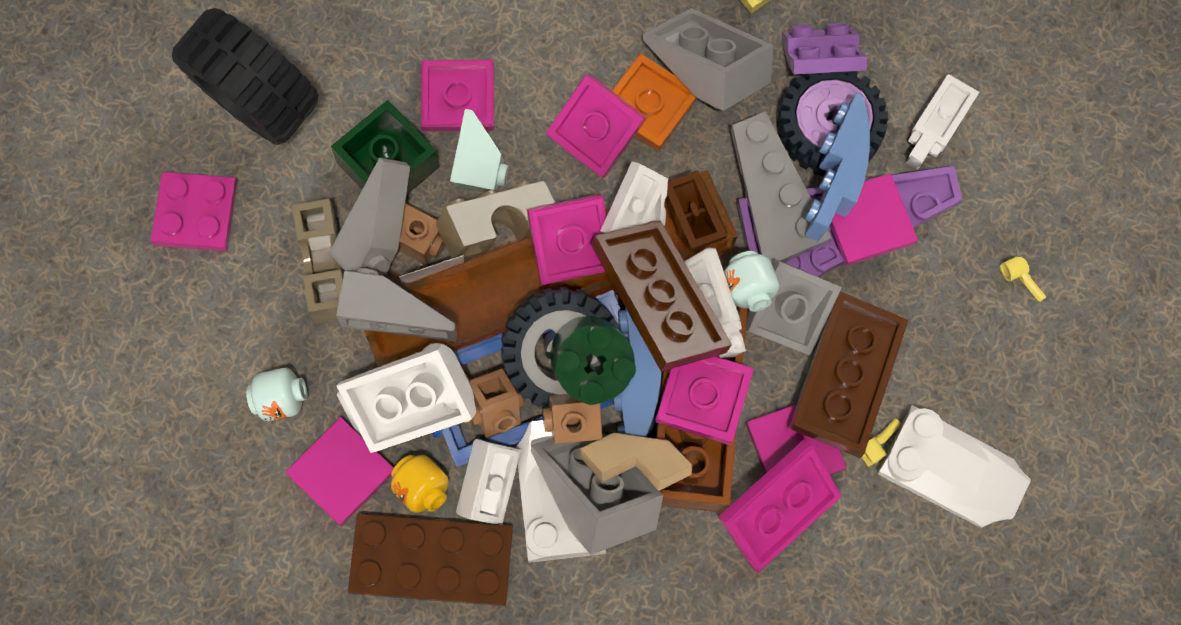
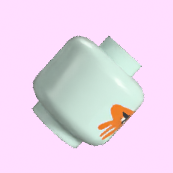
[724,251,780,311]
[246,368,307,421]

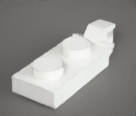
[905,74,979,170]
[684,248,746,358]

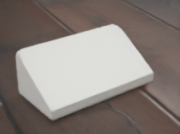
[456,439,521,525]

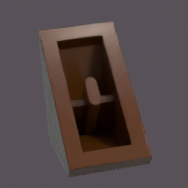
[666,170,727,251]

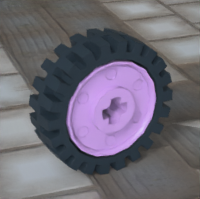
[777,71,888,175]

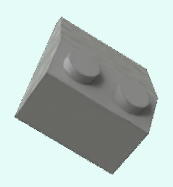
[643,8,774,111]
[531,430,663,555]

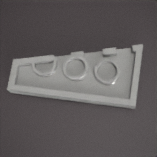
[731,111,832,265]

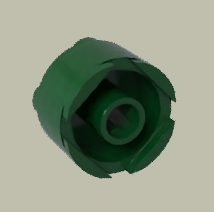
[550,316,636,405]

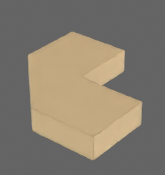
[580,433,692,491]

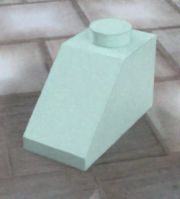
[450,109,509,192]

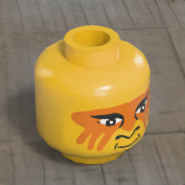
[391,455,449,513]

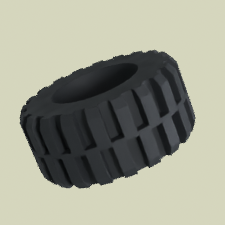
[171,8,318,145]

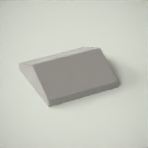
[746,260,842,355]

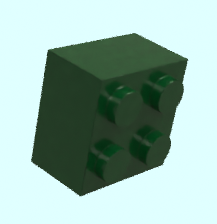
[331,100,440,195]

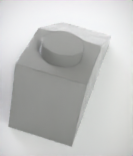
[328,158,410,276]
[336,268,458,342]

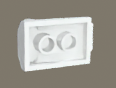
[336,343,476,453]
[877,405,1031,528]
[516,420,606,563]

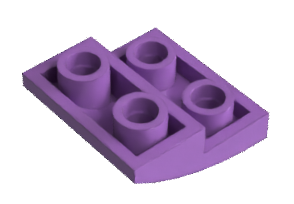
[782,23,867,75]

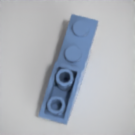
[805,92,870,242]
[614,309,663,438]

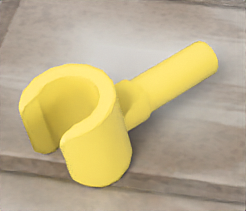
[1000,257,1046,302]
[862,419,901,467]

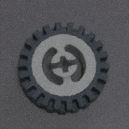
[501,287,618,408]

